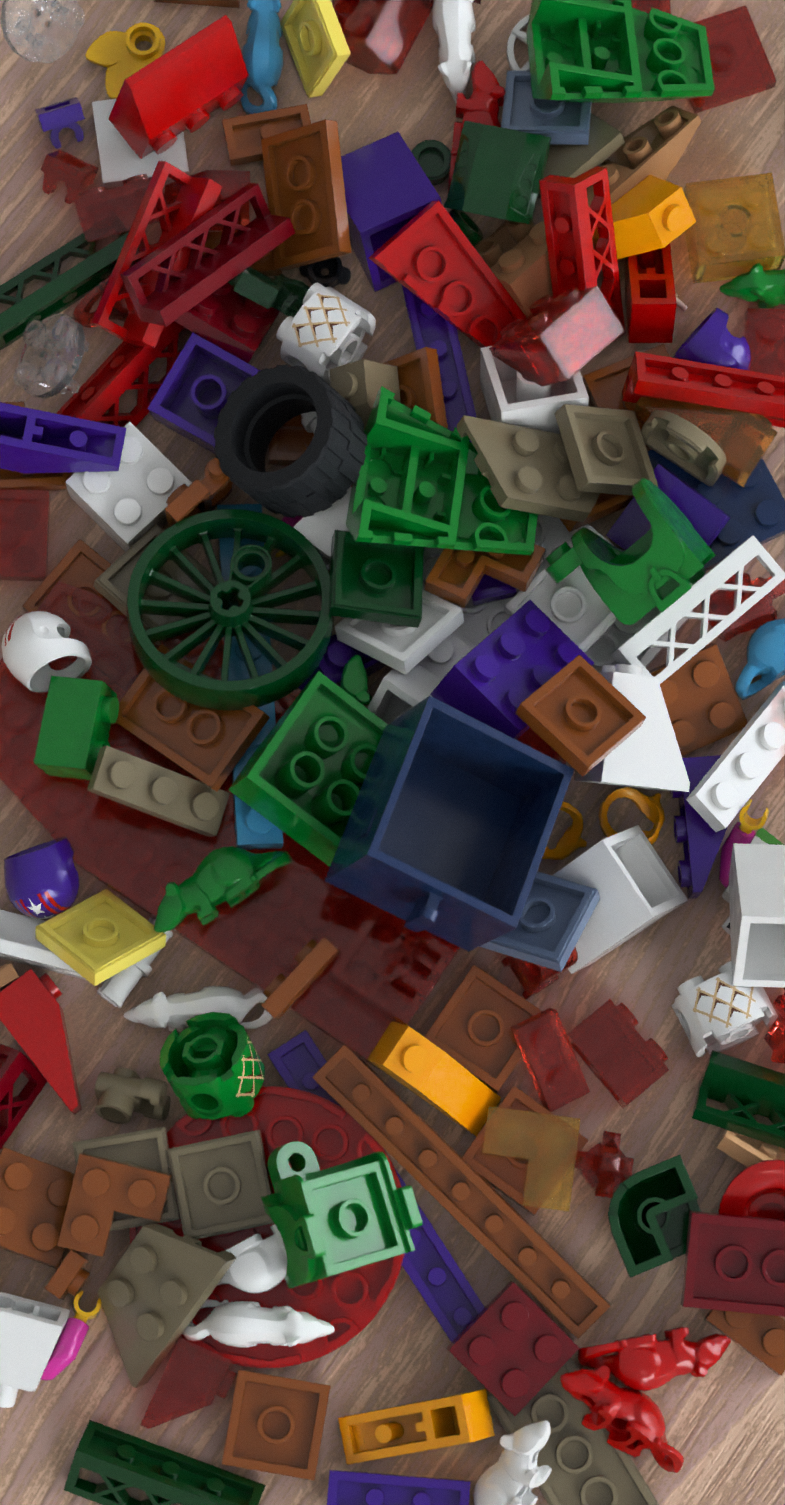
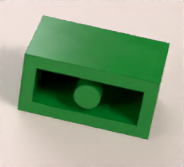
[34,676,119,780]

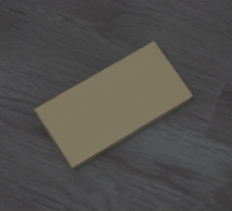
[487,1358,659,1505]

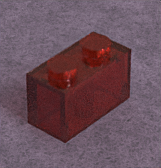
[564,999,669,1109]

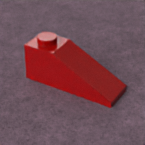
[624,243,677,344]
[0,969,82,1115]

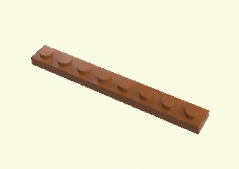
[312,1043,611,1339]

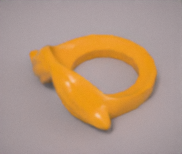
[598,787,665,845]
[542,801,587,860]

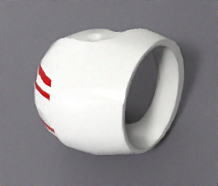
[2,611,92,693]

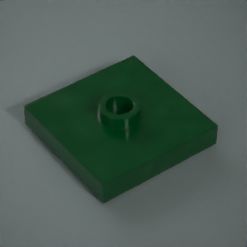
[328,530,424,628]

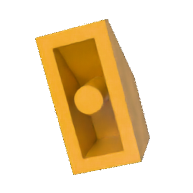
[592,174,696,260]

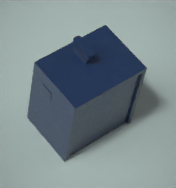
[325,696,575,951]

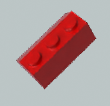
[108,15,249,159]

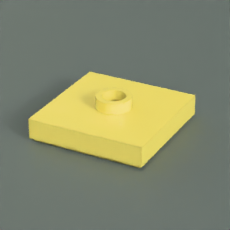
[280,0,351,98]
[35,888,166,986]

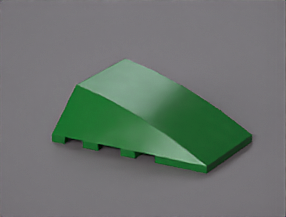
[526,0,715,103]
[346,386,538,555]

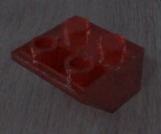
[332,0,434,75]
[489,286,625,387]

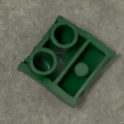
[444,121,551,225]

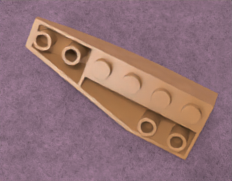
[475,105,701,323]

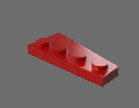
[369,200,541,348]

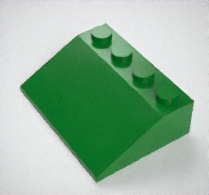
[228,671,388,867]

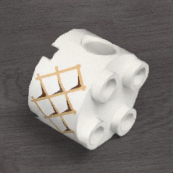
[276,283,376,385]
[672,961,778,1057]

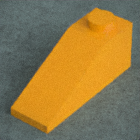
[366,1021,501,1136]
[338,1389,495,1465]

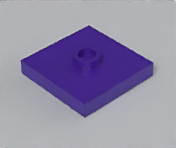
[606,464,731,550]

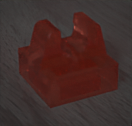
[41,150,99,204]

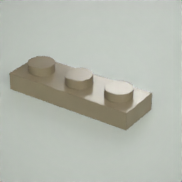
[87,745,230,837]

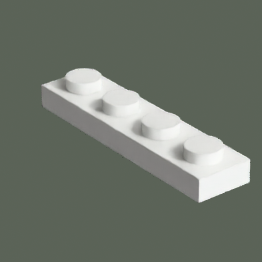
[686,681,785,832]

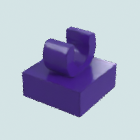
[35,97,85,149]

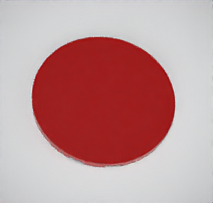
[129,1086,405,1368]

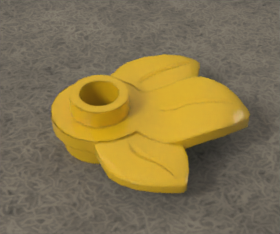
[85,22,165,99]

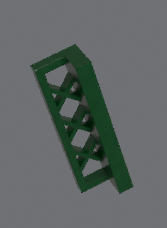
[0,213,142,351]
[692,1050,785,1149]
[64,1420,265,1505]

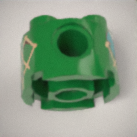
[159,1012,265,1120]

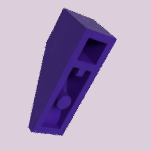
[0,402,127,474]

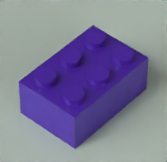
[430,600,594,740]

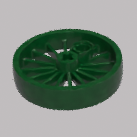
[126,509,334,711]

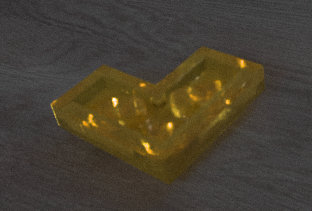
[482,1106,580,1212]

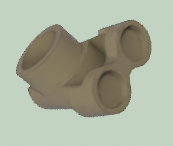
[94,1068,171,1124]

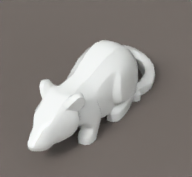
[432,0,476,103]
[124,986,273,1033]
[218,1224,287,1293]
[183,1299,335,1348]
[473,1420,552,1505]

